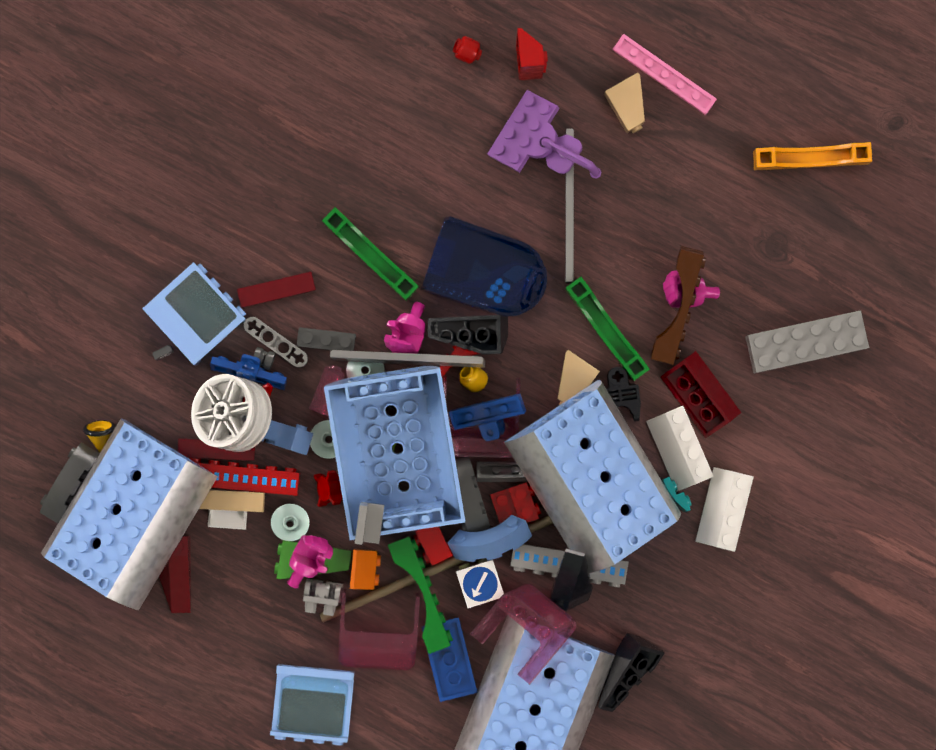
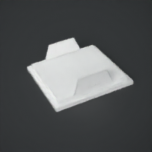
[208,489,249,530]

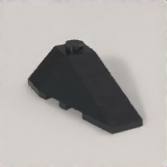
[428,315,508,355]
[548,548,593,611]
[598,633,665,712]

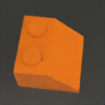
[350,549,381,590]

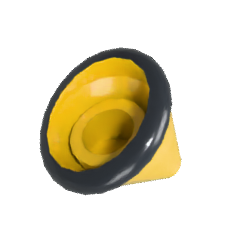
[83,420,116,452]

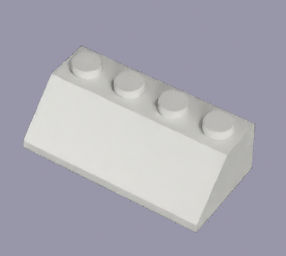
[646,406,714,492]
[695,467,753,552]

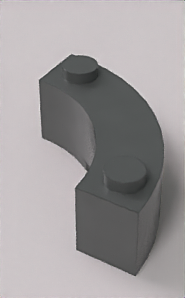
[39,442,100,523]
[455,455,491,532]

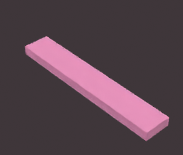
[612,34,717,115]

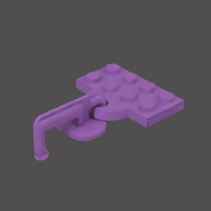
[487,90,601,178]

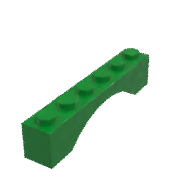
[322,207,419,302]
[565,277,650,381]
[388,537,453,654]

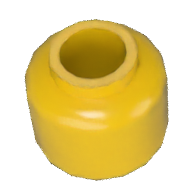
[459,367,488,393]

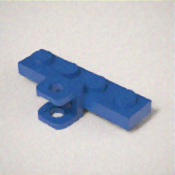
[210,354,287,390]
[448,393,526,441]

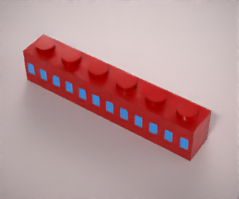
[189,458,301,496]

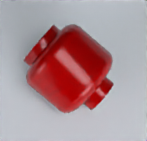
[453,36,482,64]

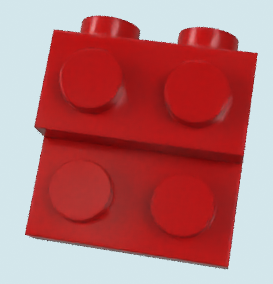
[490,482,541,524]

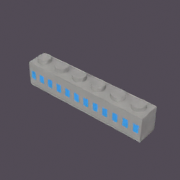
[510,544,629,587]

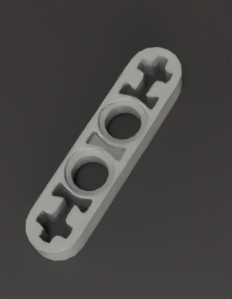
[244,317,308,368]

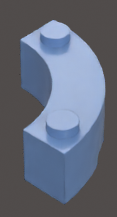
[262,420,313,455]
[448,515,532,562]

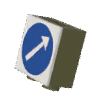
[456,558,505,608]

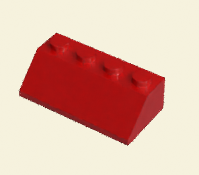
[516,28,548,80]

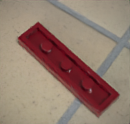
[237,272,316,308]
[178,439,255,461]

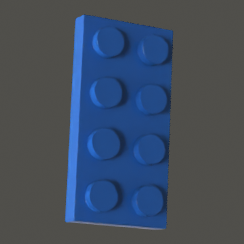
[421,617,478,702]

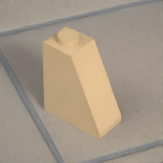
[604,73,645,134]
[557,350,600,405]

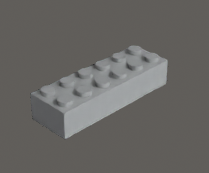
[745,310,869,374]

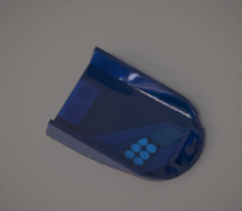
[421,216,547,316]

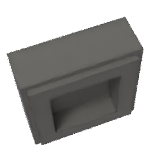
[152,345,174,361]

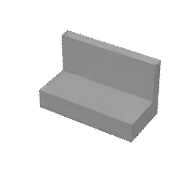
[354,502,384,545]

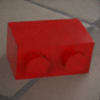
[414,527,453,566]

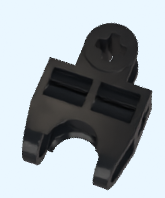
[607,367,641,422]

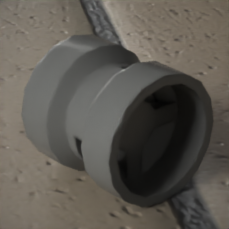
[253,347,276,371]

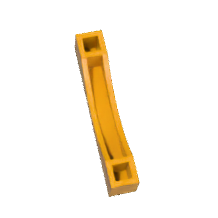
[753,142,872,170]

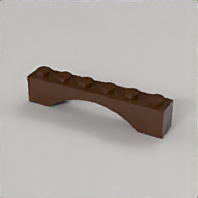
[651,246,706,365]

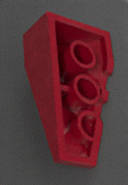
[159,536,191,613]

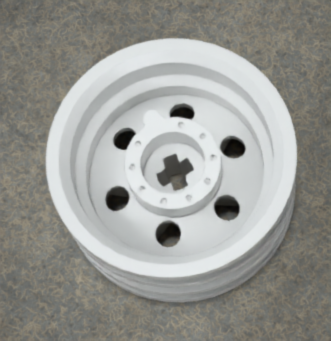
[191,374,272,452]

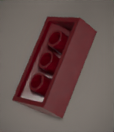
[660,351,742,438]

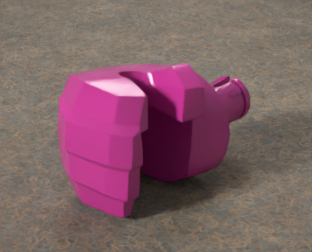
[663,271,720,308]
[384,302,426,354]
[287,535,333,588]

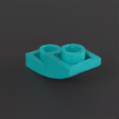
[662,477,692,512]

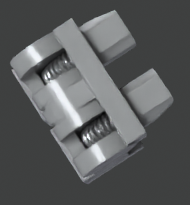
[303,578,344,616]

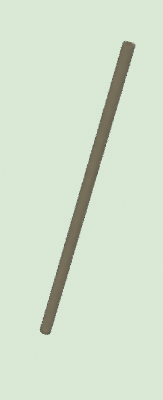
[319,515,554,623]

